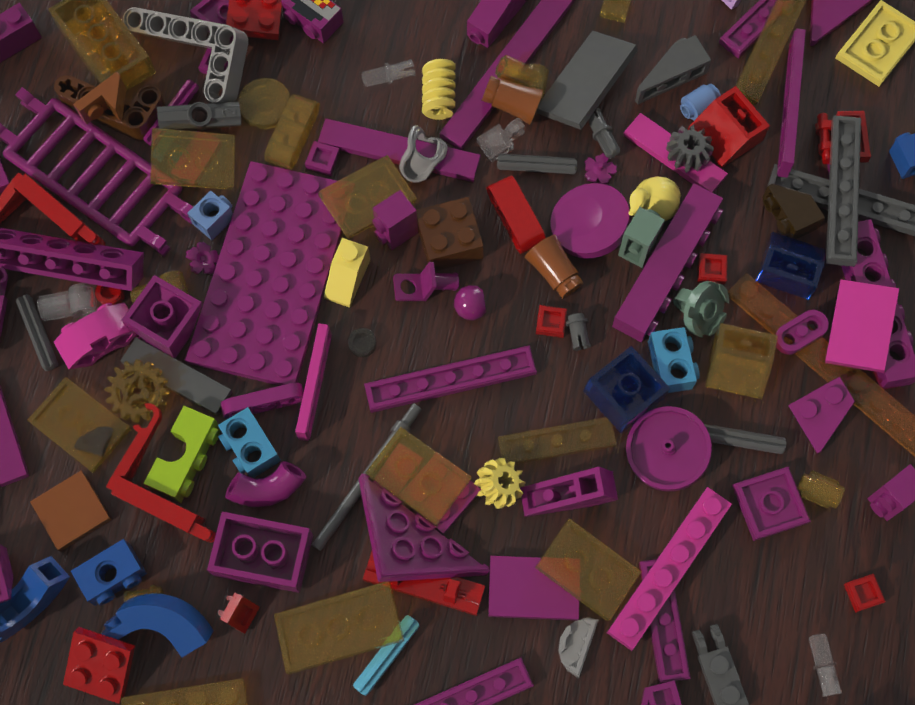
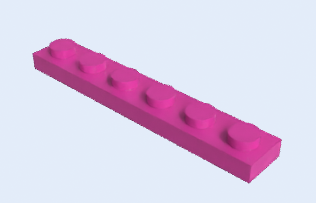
[607,487,732,651]

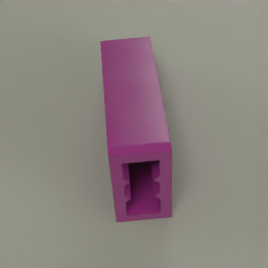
[467,0,527,48]

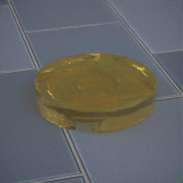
[238,78,292,129]

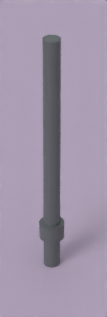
[311,403,422,551]

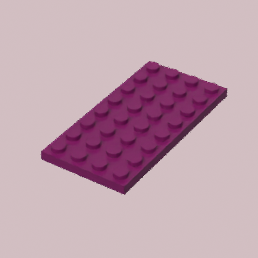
[185,161,355,386]

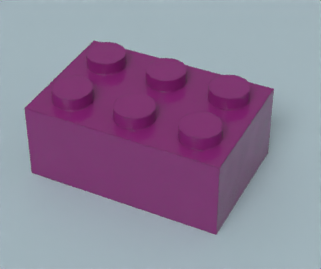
[207,512,313,593]

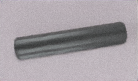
[497,154,577,174]
[16,294,58,371]
[704,424,786,454]

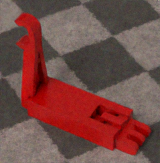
[0,173,106,246]
[106,403,216,543]

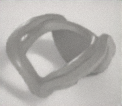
[399,125,448,183]

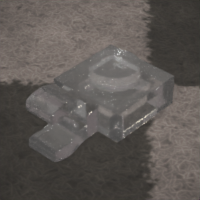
[477,118,525,162]

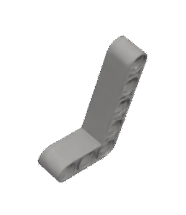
[123,7,248,103]

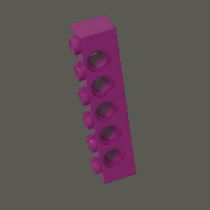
[841,220,915,390]
[0,228,144,291]

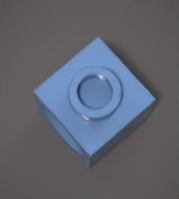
[187,191,233,241]

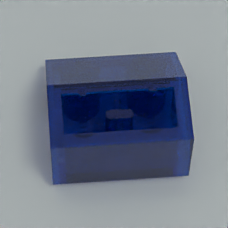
[755,232,825,300]

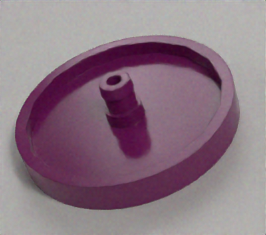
[551,183,631,258]
[626,406,712,491]

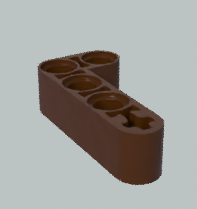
[54,75,166,141]

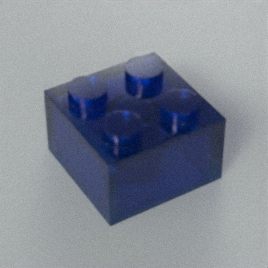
[583,346,670,433]

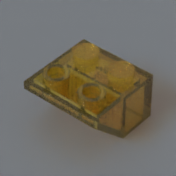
[705,323,778,399]

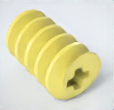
[422,59,456,120]

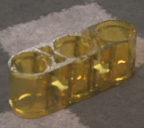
[264,94,320,170]

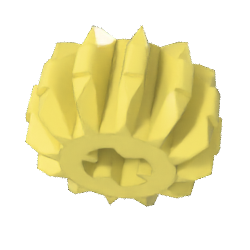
[474,458,526,509]

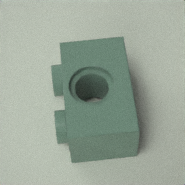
[618,207,665,268]

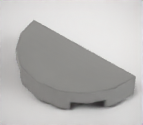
[558,618,599,678]

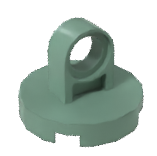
[673,280,729,337]

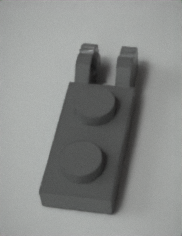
[692,624,749,705]

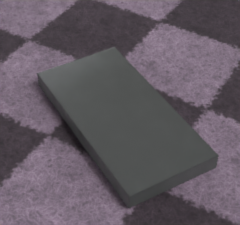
[537,30,638,130]

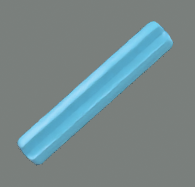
[353,615,420,696]

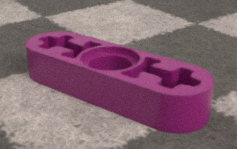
[221,383,304,419]

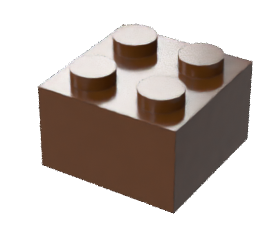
[416,197,483,271]

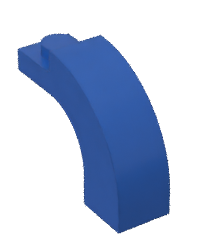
[0,556,70,643]
[101,593,214,657]

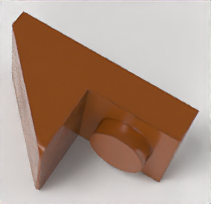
[73,72,126,124]

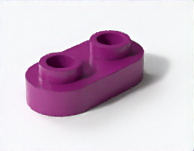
[774,310,829,355]

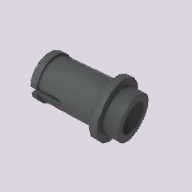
[566,313,591,351]

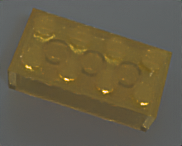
[48,0,156,91]

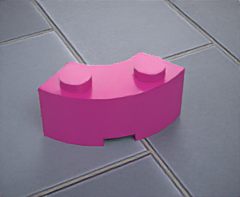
[54,303,137,370]

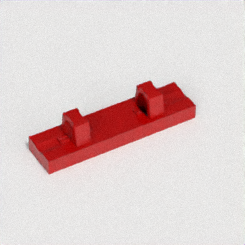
[363,552,485,616]

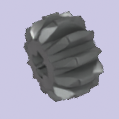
[666,124,714,173]

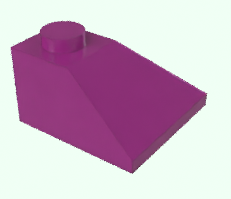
[122,275,202,358]

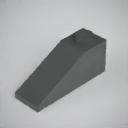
[635,35,711,105]

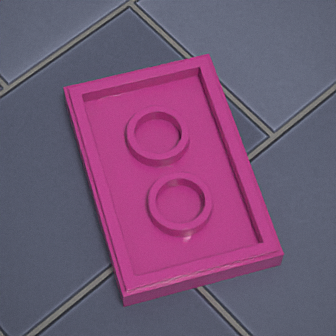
[825,280,899,373]

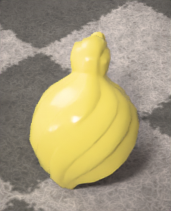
[628,176,681,221]

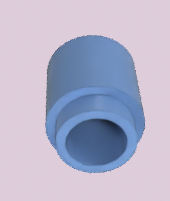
[680,84,721,121]

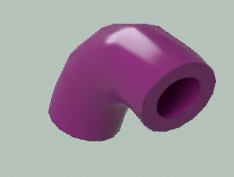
[225,461,306,508]

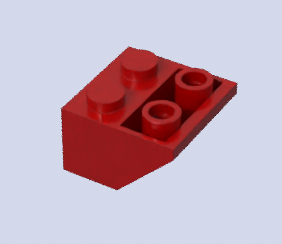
[688,86,770,168]

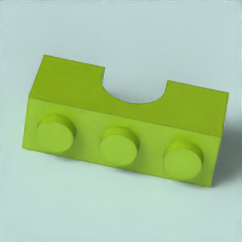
[144,406,220,503]

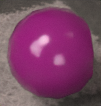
[454,285,486,320]

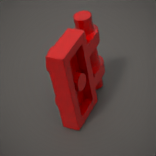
[815,111,871,164]

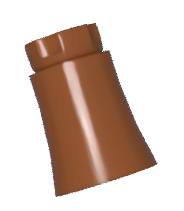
[481,76,543,125]
[525,234,583,299]

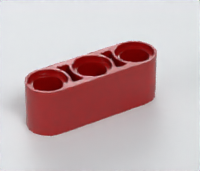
[486,175,546,254]

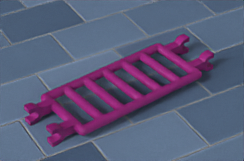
[0,87,193,257]

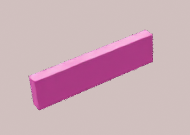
[623,113,728,193]
[295,323,332,441]

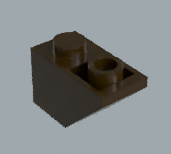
[762,184,825,242]

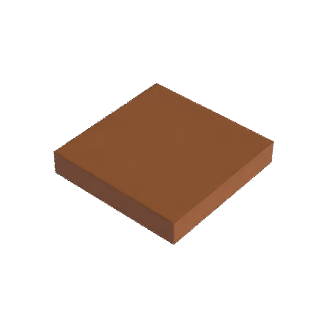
[30,470,112,552]

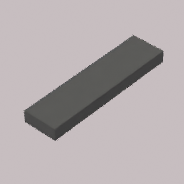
[120,338,233,416]

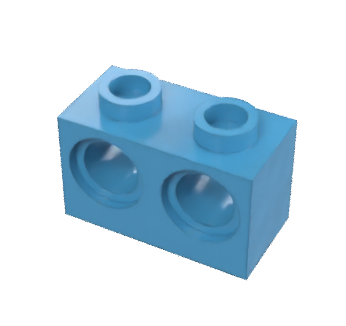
[648,327,700,394]
[218,407,281,478]

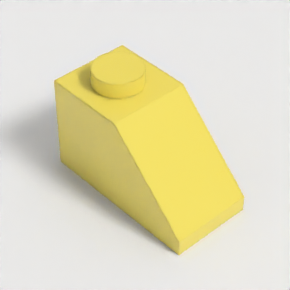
[324,238,370,308]

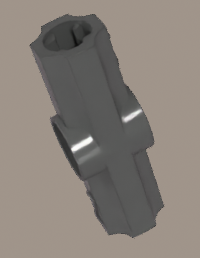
[157,102,241,132]

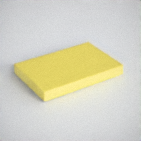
[836,0,915,87]

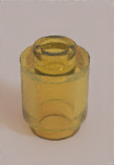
[797,470,845,509]

